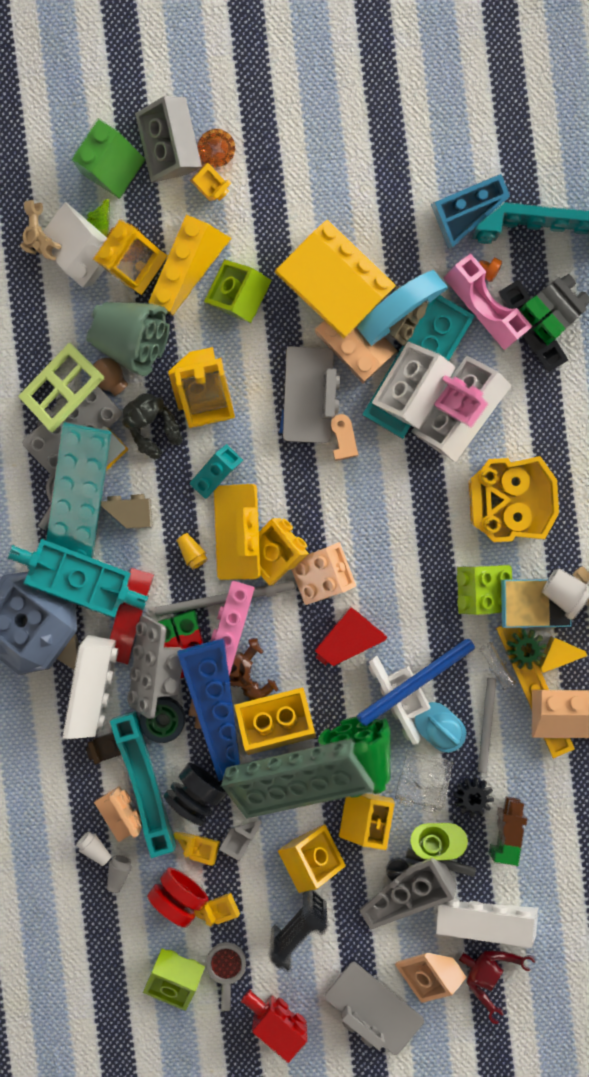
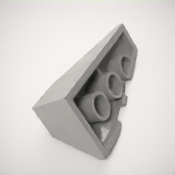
[360,858,457,930]

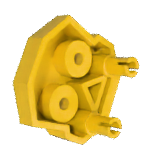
[468,456,559,542]

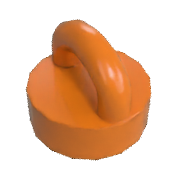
[479,257,502,282]

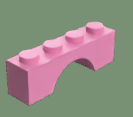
[443,253,533,350]

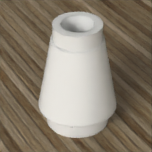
[76,831,111,866]

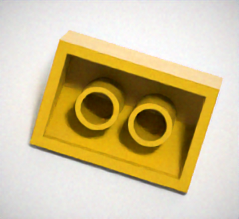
[234,687,317,755]

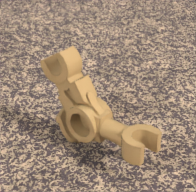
[20,200,61,261]

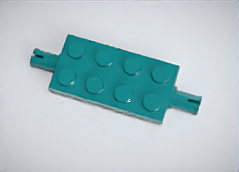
[7,539,148,618]

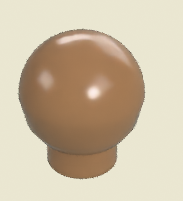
[90,358,128,396]

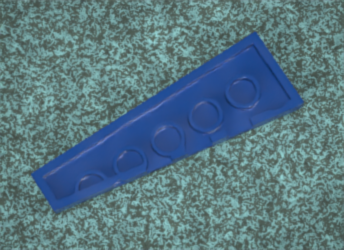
[178,638,240,781]

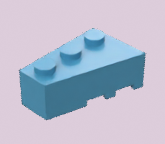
[431,174,510,248]

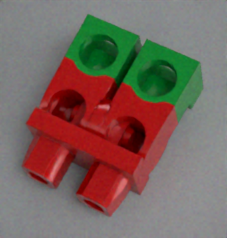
[157,609,204,678]

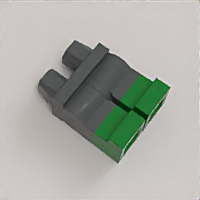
[519,274,589,345]

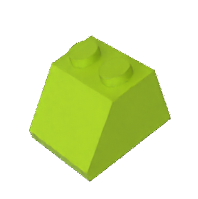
[204,259,272,323]
[143,948,205,1011]

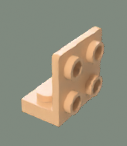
[291,542,356,605]
[94,786,143,842]

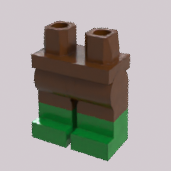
[489,796,528,866]

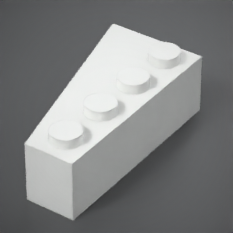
[436,898,538,948]

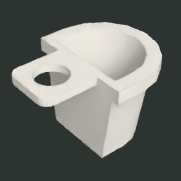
[542,569,589,620]

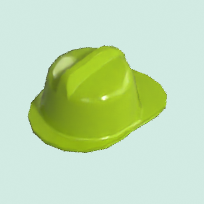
[410,823,468,861]

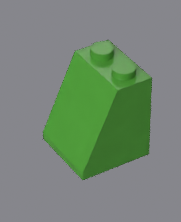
[72,118,145,199]

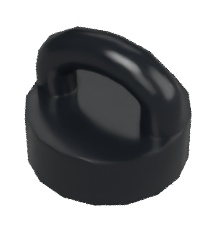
[386,858,409,881]

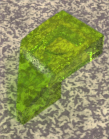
[86,199,110,238]

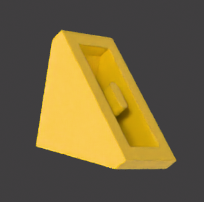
[539,636,587,673]

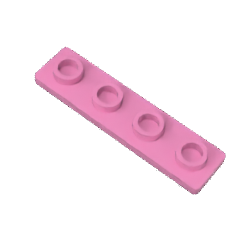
[211,581,255,676]

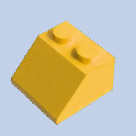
[278,824,346,893]

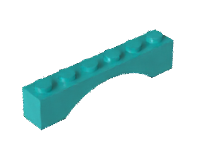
[110,711,176,858]

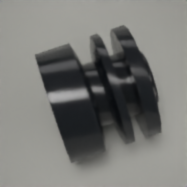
[163,762,227,826]

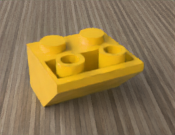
[339,793,395,850]

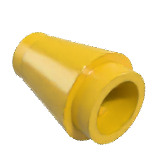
[176,533,208,570]

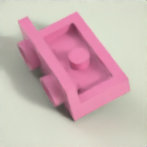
[434,376,488,428]

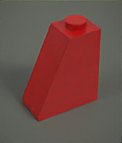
[315,606,388,666]

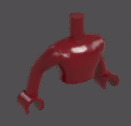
[459,950,536,1024]

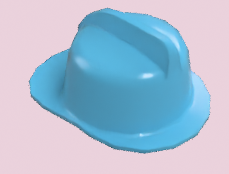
[415,702,466,753]

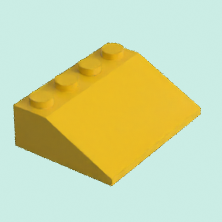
[275,220,396,339]

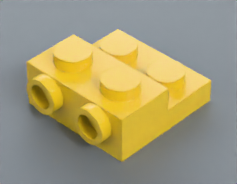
[259,518,309,586]

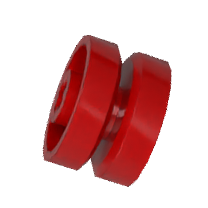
[147,867,209,928]

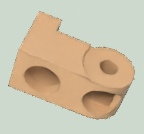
[331,414,358,461]

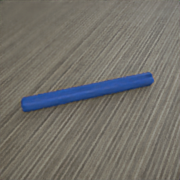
[357,639,475,726]

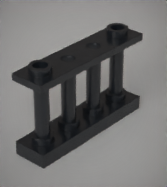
[269,890,328,972]

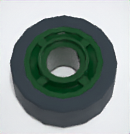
[140,697,186,743]

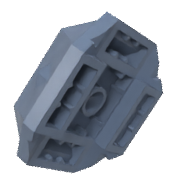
[0,572,77,675]

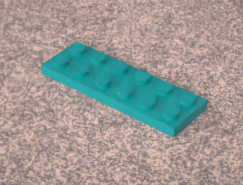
[362,295,475,439]
[46,422,112,558]

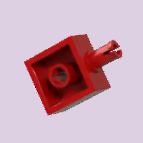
[241,990,307,1064]

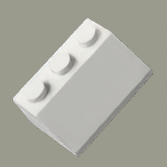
[372,342,456,429]

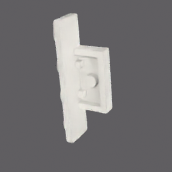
[369,655,431,746]

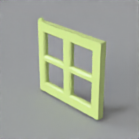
[18,343,104,433]

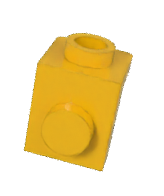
[190,163,231,201]

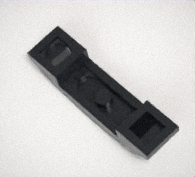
[498,279,568,373]

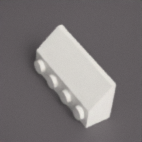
[411,356,512,462]
[63,635,118,739]

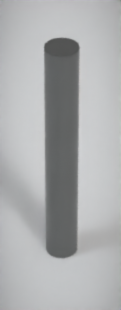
[406,848,476,877]

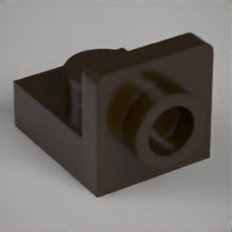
[86,732,121,765]

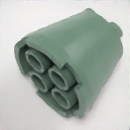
[86,302,170,376]

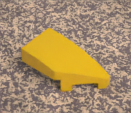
[173,832,220,866]
[194,893,240,927]

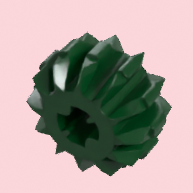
[506,629,547,670]

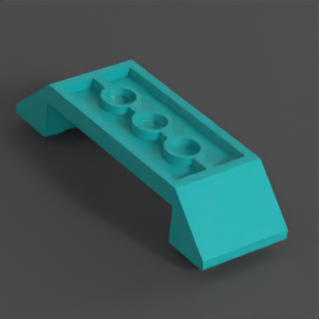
[472,203,589,244]

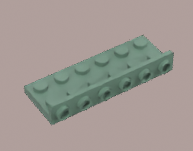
[221,739,374,819]

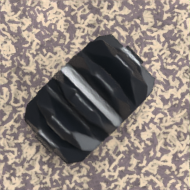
[453,776,494,818]

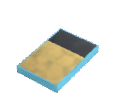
[501,579,571,628]

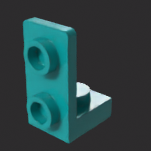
[190,444,243,499]

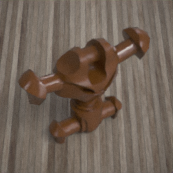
[229,638,279,702]

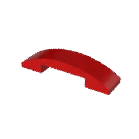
[110,568,154,665]

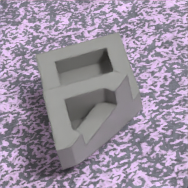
[219,821,262,861]

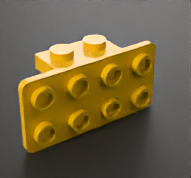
[214,484,260,580]

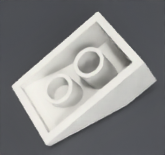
[43,202,107,287]

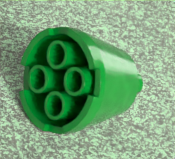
[318,716,391,798]

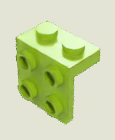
[457,565,512,615]

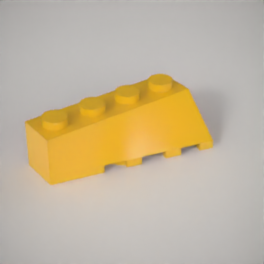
[148,214,232,316]

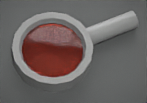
[206,942,246,1011]

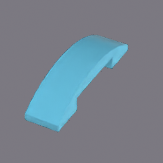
[357,270,448,346]

